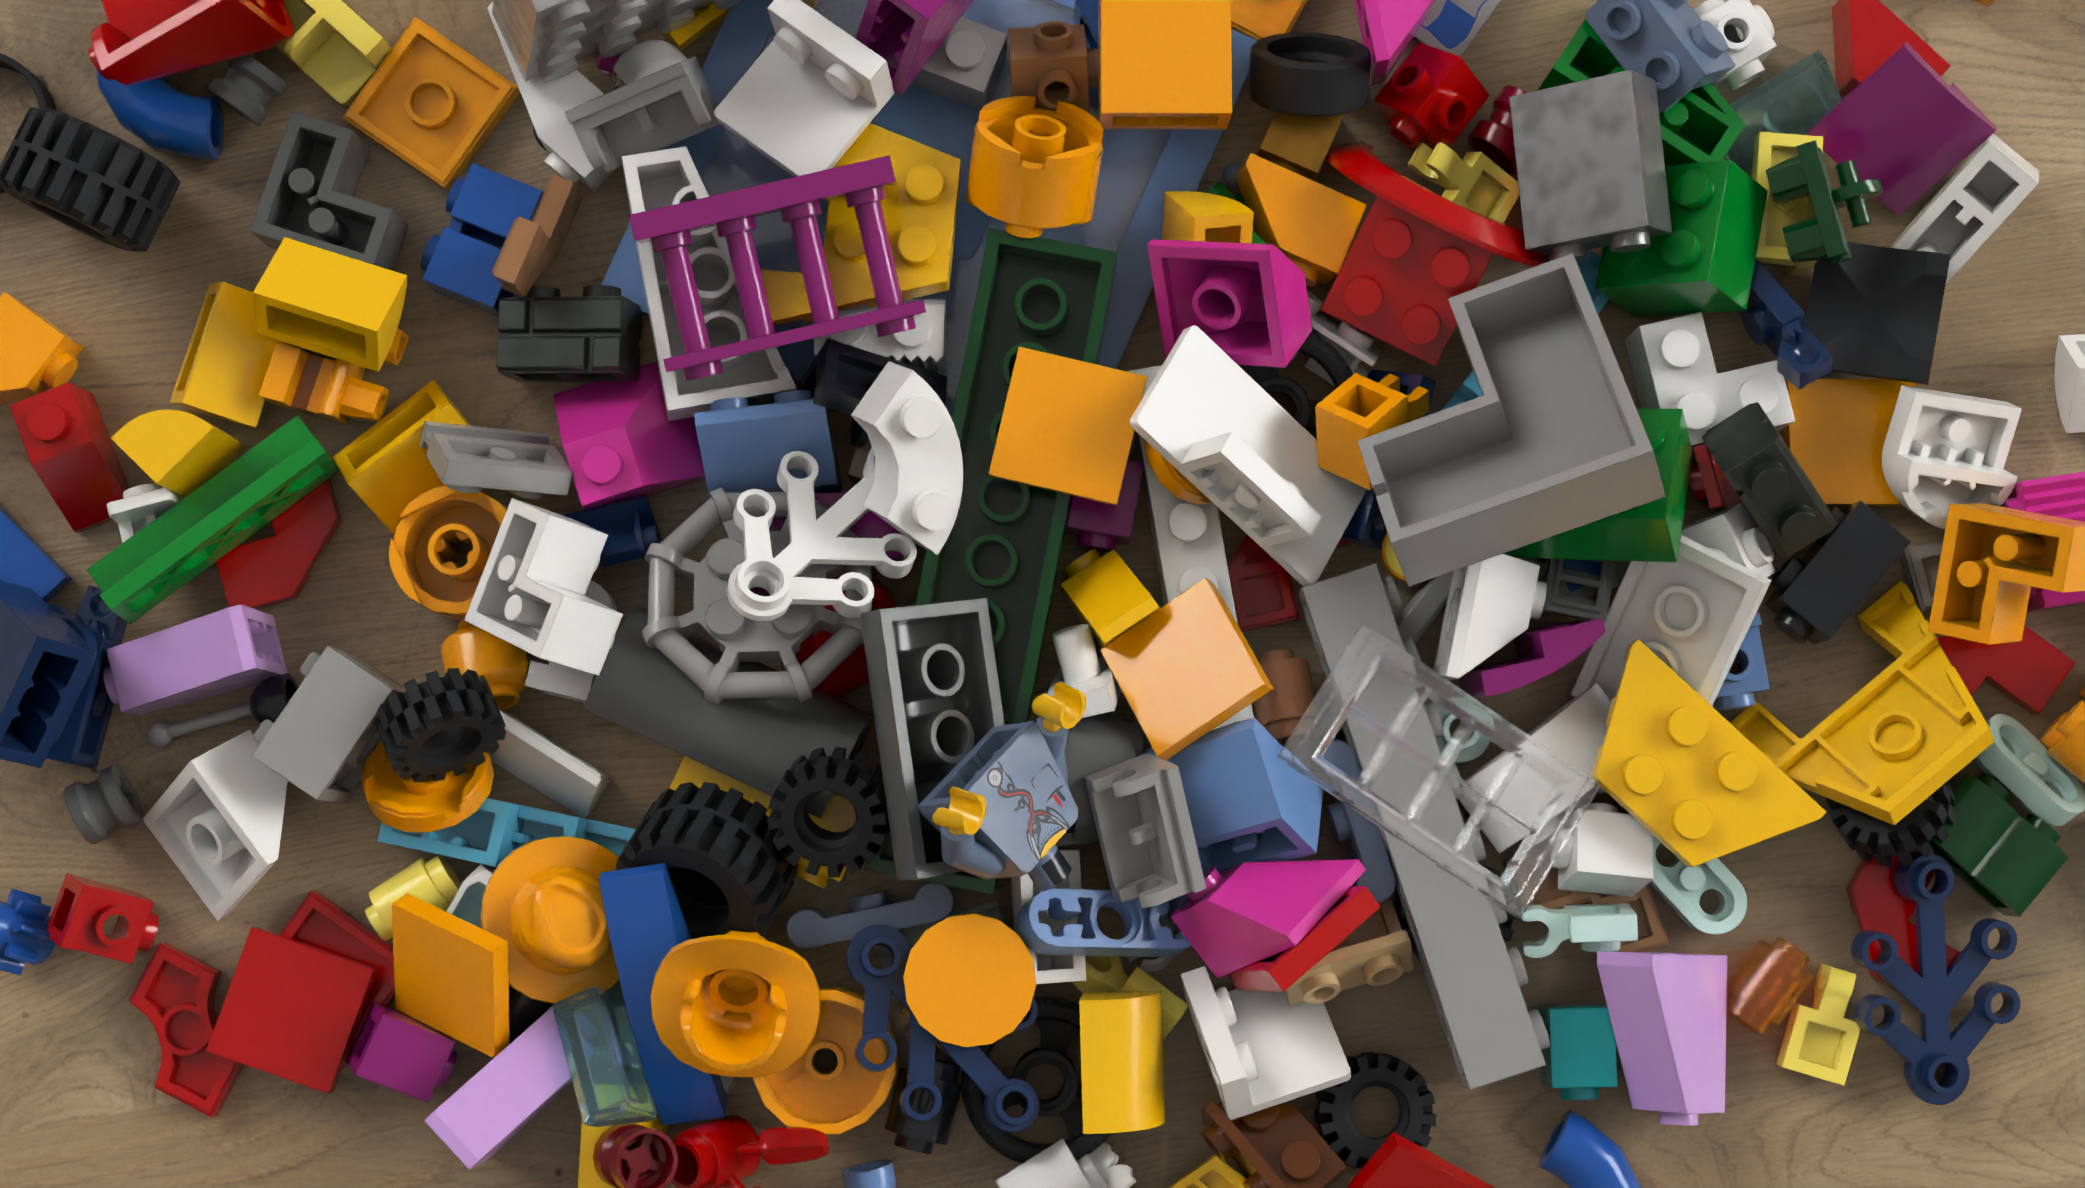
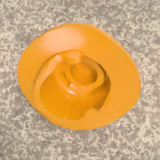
[480,836,619,1005]
[651,930,820,1078]

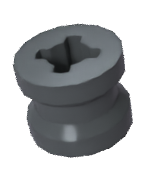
[206,55,288,126]
[64,765,144,844]

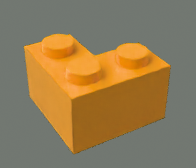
[1928,503,2085,645]

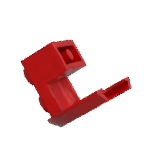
[1321,141,1550,367]

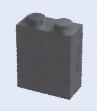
[1509,70,1672,262]

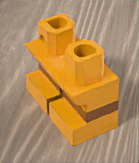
[258,329,409,425]

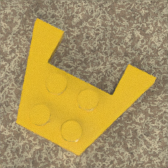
[745,123,962,328]
[1730,581,1994,825]

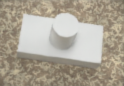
[1047,624,1122,718]

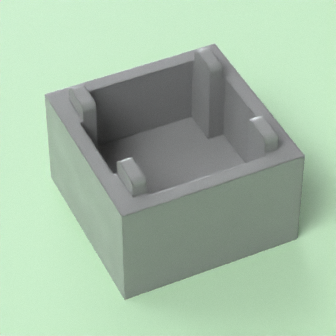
[252,646,407,803]

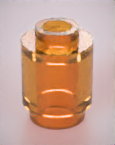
[1726,937,1814,1037]

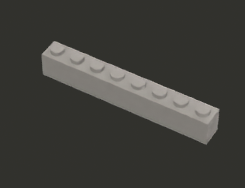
[1298,563,1550,1090]

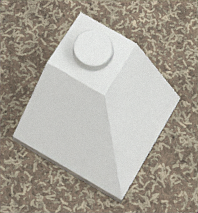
[1431,554,1547,681]
[143,729,288,921]

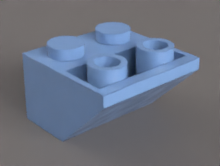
[694,390,841,499]
[1144,718,1323,874]

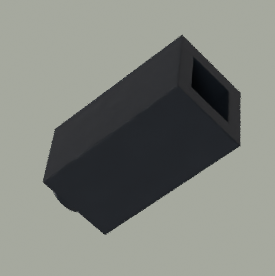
[1765,501,1911,645]

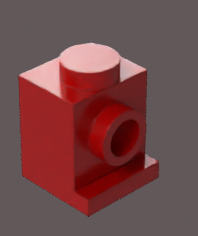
[46,873,159,964]

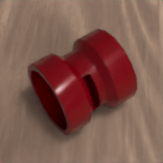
[1467,85,1527,174]
[593,1122,678,1188]

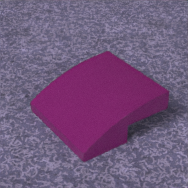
[1807,41,1997,216]
[1458,619,1606,698]

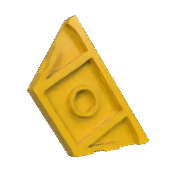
[1591,639,1827,867]

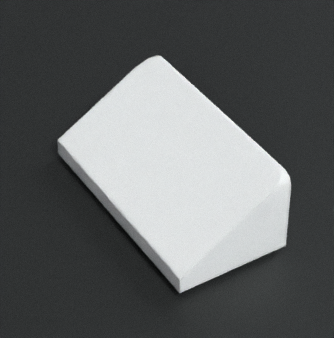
[489,710,610,818]

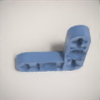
[1016,888,1192,957]

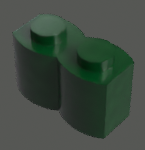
[1929,772,2069,917]

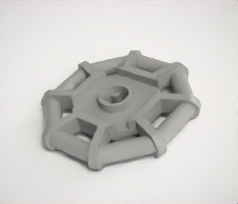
[642,487,872,704]

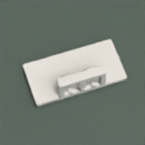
[1130,325,1366,586]

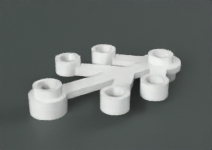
[727,448,917,621]

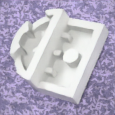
[1881,385,2022,529]

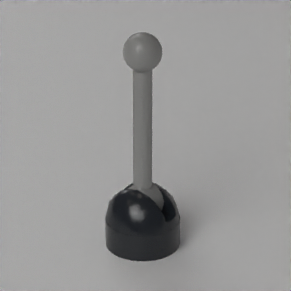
[147,673,298,747]

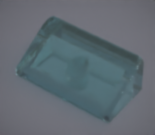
[1725,50,1842,172]
[553,987,657,1127]

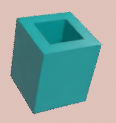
[1538,1005,1617,1100]

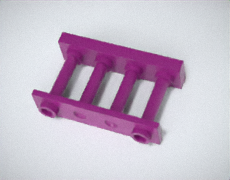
[629,155,926,381]

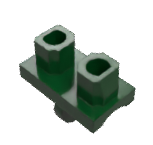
[1766,140,1883,265]

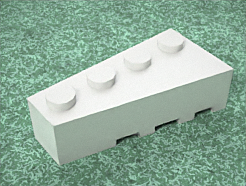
[622,146,797,421]

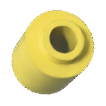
[365,854,462,942]

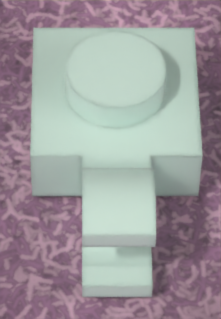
[1520,903,1638,958]

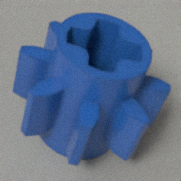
[0,889,56,975]

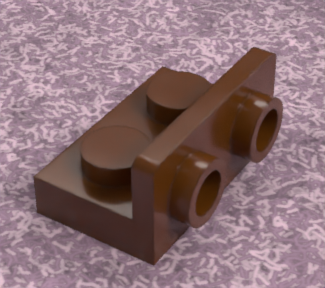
[1201,1100,1347,1188]

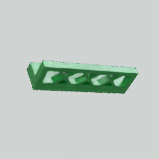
[86,415,340,625]

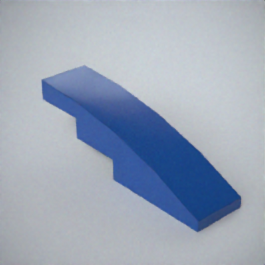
[599,863,728,1125]

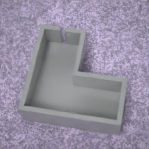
[492,0,744,82]
[1357,253,1666,586]

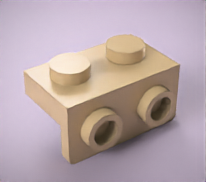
[1285,897,1413,1006]

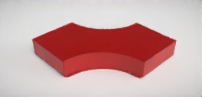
[129,942,244,1118]

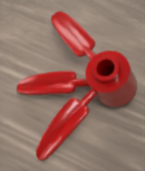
[671,1115,829,1188]

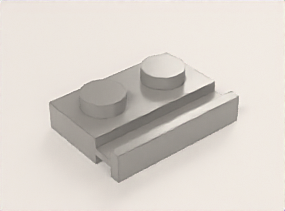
[419,421,573,499]

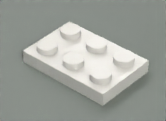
[1571,535,1772,706]

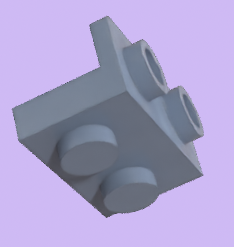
[1585,0,1736,113]

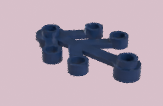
[1851,851,2020,1105]
[846,925,1039,1133]

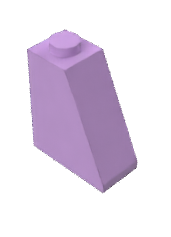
[103,604,287,715]
[1597,951,1727,1126]
[424,1004,606,1170]

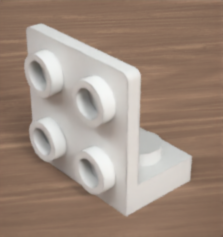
[714,0,894,177]
[1180,966,1351,1120]

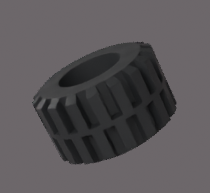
[0,108,180,252]
[616,782,798,939]

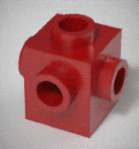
[1373,42,1490,150]

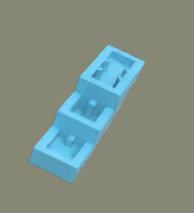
[378,798,636,867]

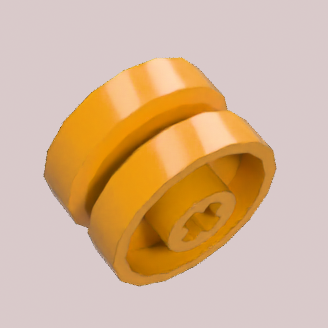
[753,987,900,1135]

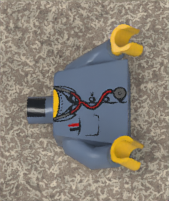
[917,681,1087,891]

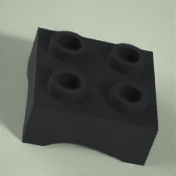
[1805,242,1951,385]

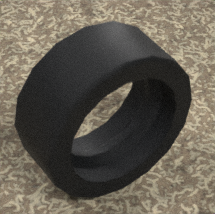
[1248,33,1371,116]

